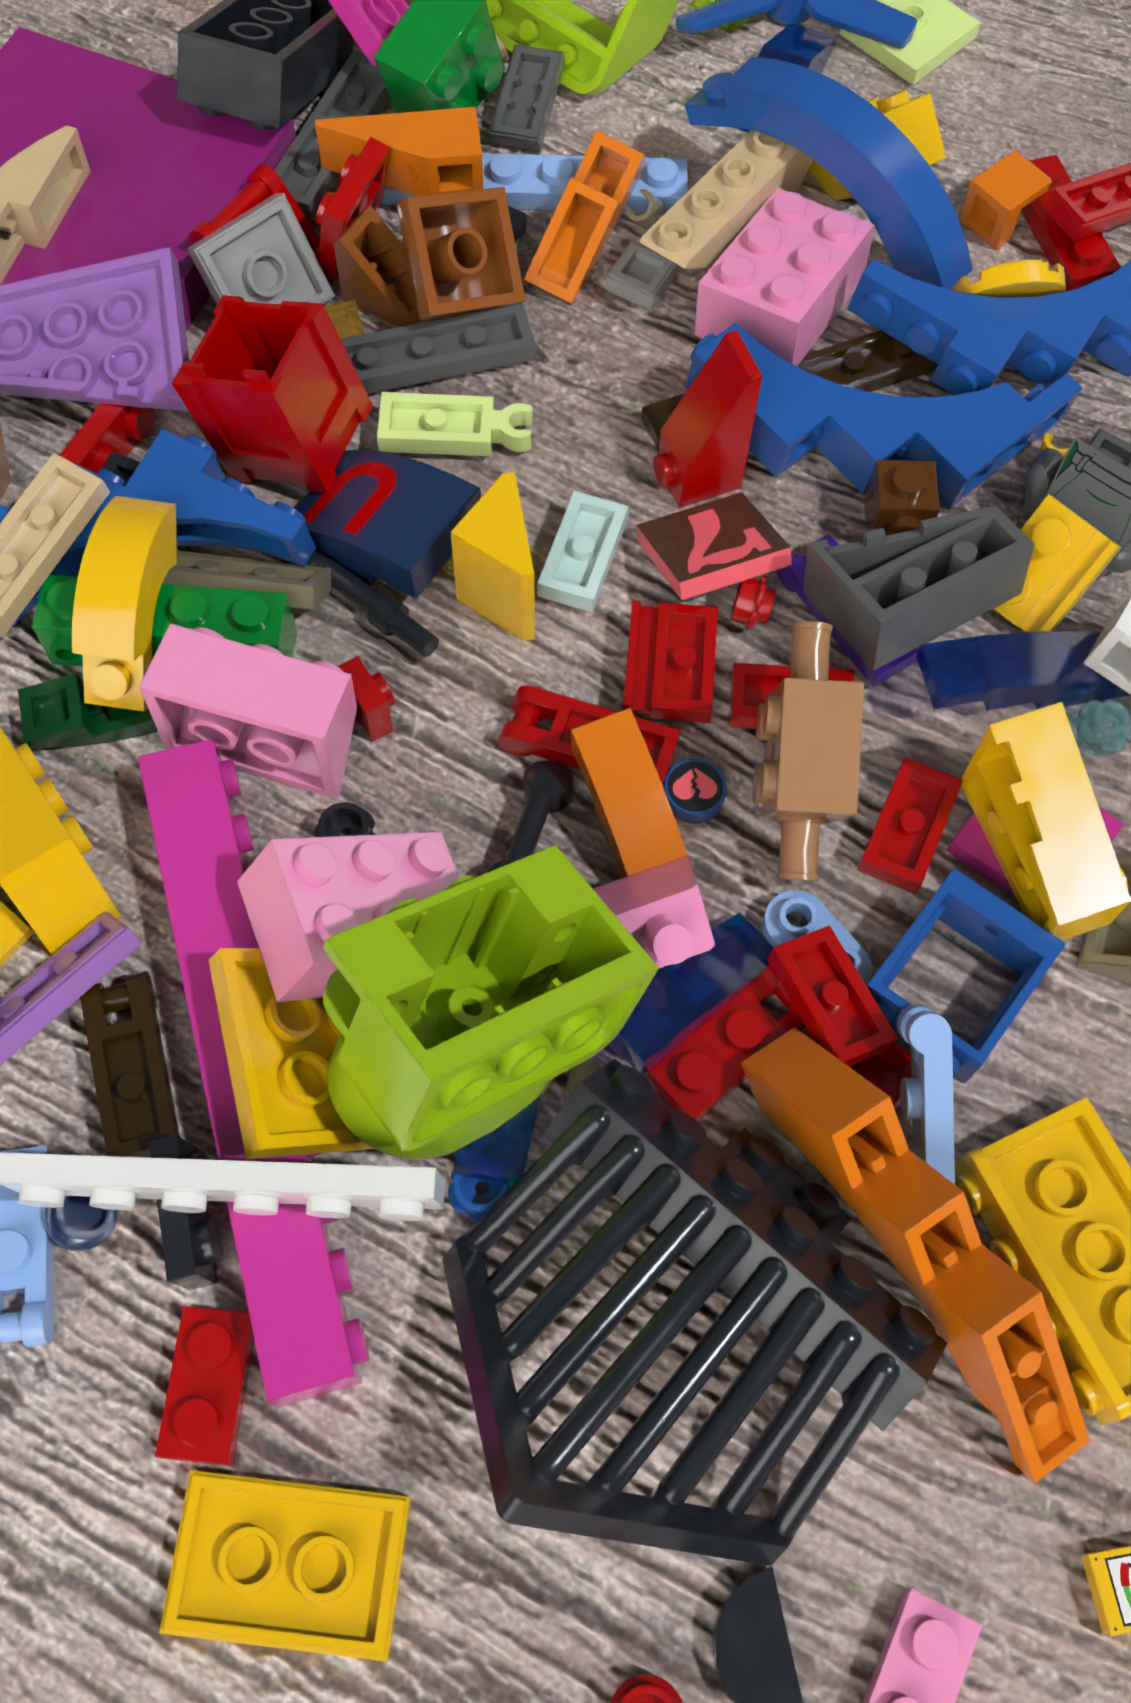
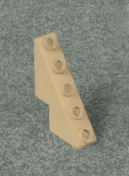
[639,130,813,269]

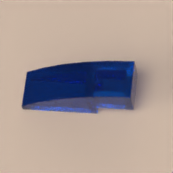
[610,913,774,1075]

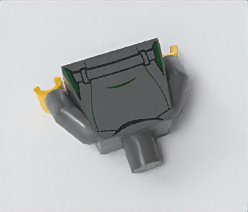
[1024,433,1131,580]

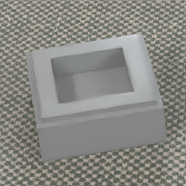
[605,241,678,311]

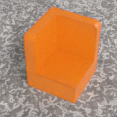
[959,150,1051,250]

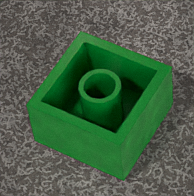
[373,0,505,113]

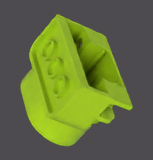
[323,845,659,1160]

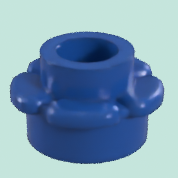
[448,1154,515,1222]

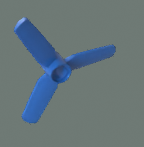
[676,0,917,48]

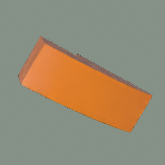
[524,130,646,305]
[571,708,694,878]

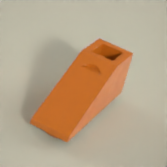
[315,107,484,196]

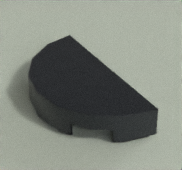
[713,1566,803,1703]

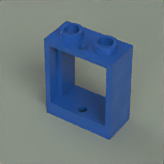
[867,868,1067,1083]

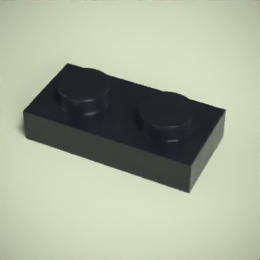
[149,1134,222,1290]

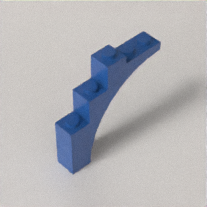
[847,259,1131,395]
[0,429,316,641]

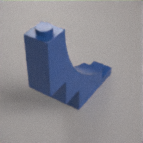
[685,322,1082,510]

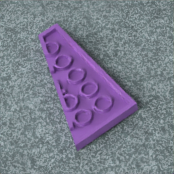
[0,247,189,411]

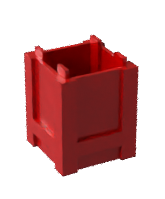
[171,295,373,493]

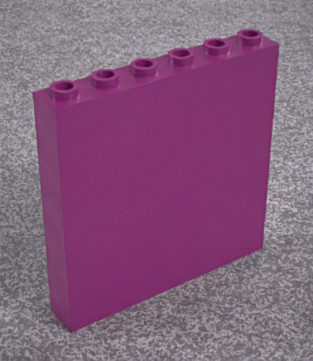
[0,27,296,331]

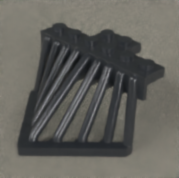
[442,1059,948,1566]

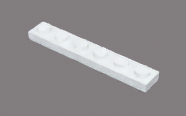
[0,1152,445,1221]

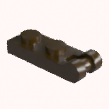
[80,971,180,1157]

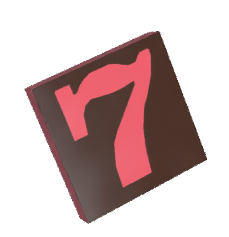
[636,492,792,600]

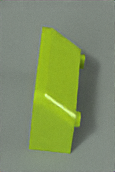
[486,0,679,96]

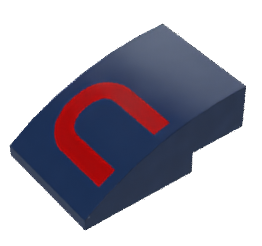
[295,449,481,599]

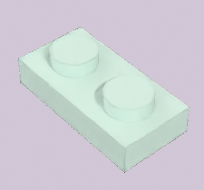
[537,491,629,612]

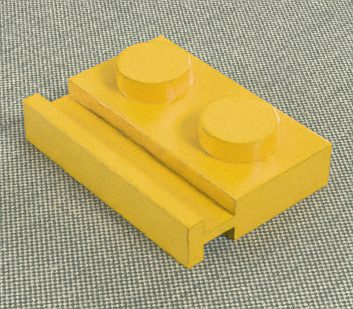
[993,494,1122,644]

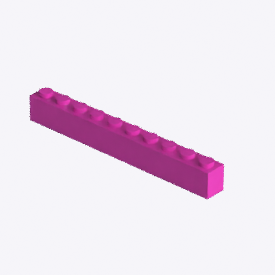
[138,739,370,1408]

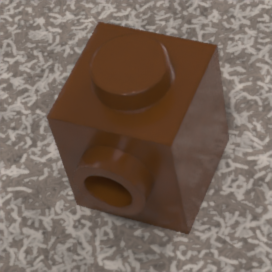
[864,460,940,536]

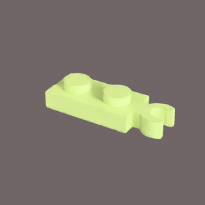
[377,392,533,456]

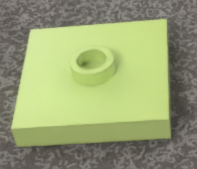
[839,0,981,85]

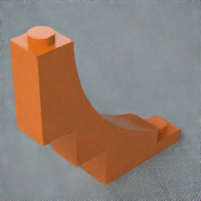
[741,1027,1090,1484]

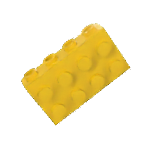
[955,1097,1131,1426]

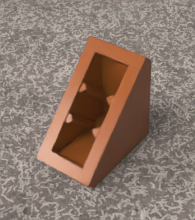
[334,205,419,327]

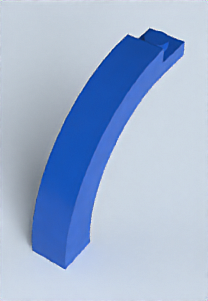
[684,57,973,290]

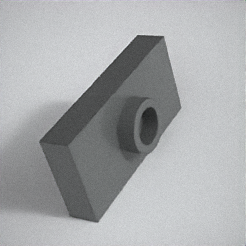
[489,44,565,152]

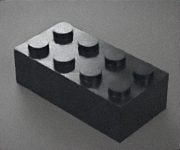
[177,0,354,130]

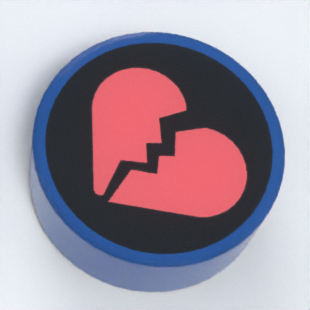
[664,759,727,824]

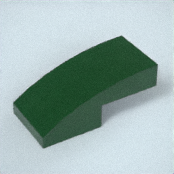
[18,673,158,748]

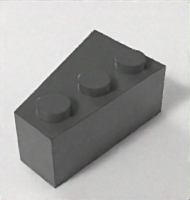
[803,506,1035,671]

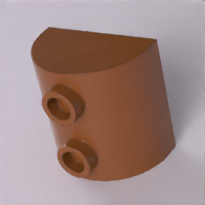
[396,187,526,322]

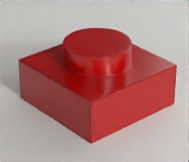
[337,656,396,742]

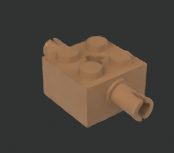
[752,621,864,881]

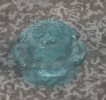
[1076,699,1131,756]

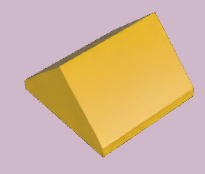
[451,472,535,641]

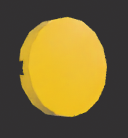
[952,260,1066,298]

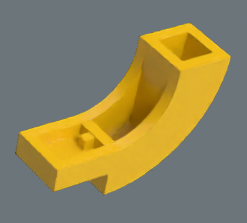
[72,496,177,712]

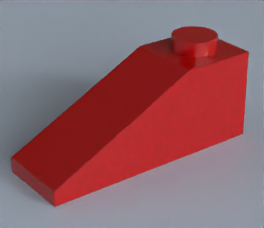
[653,330,762,508]

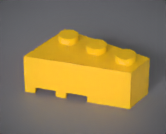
[961,702,1131,940]
[0,727,122,955]

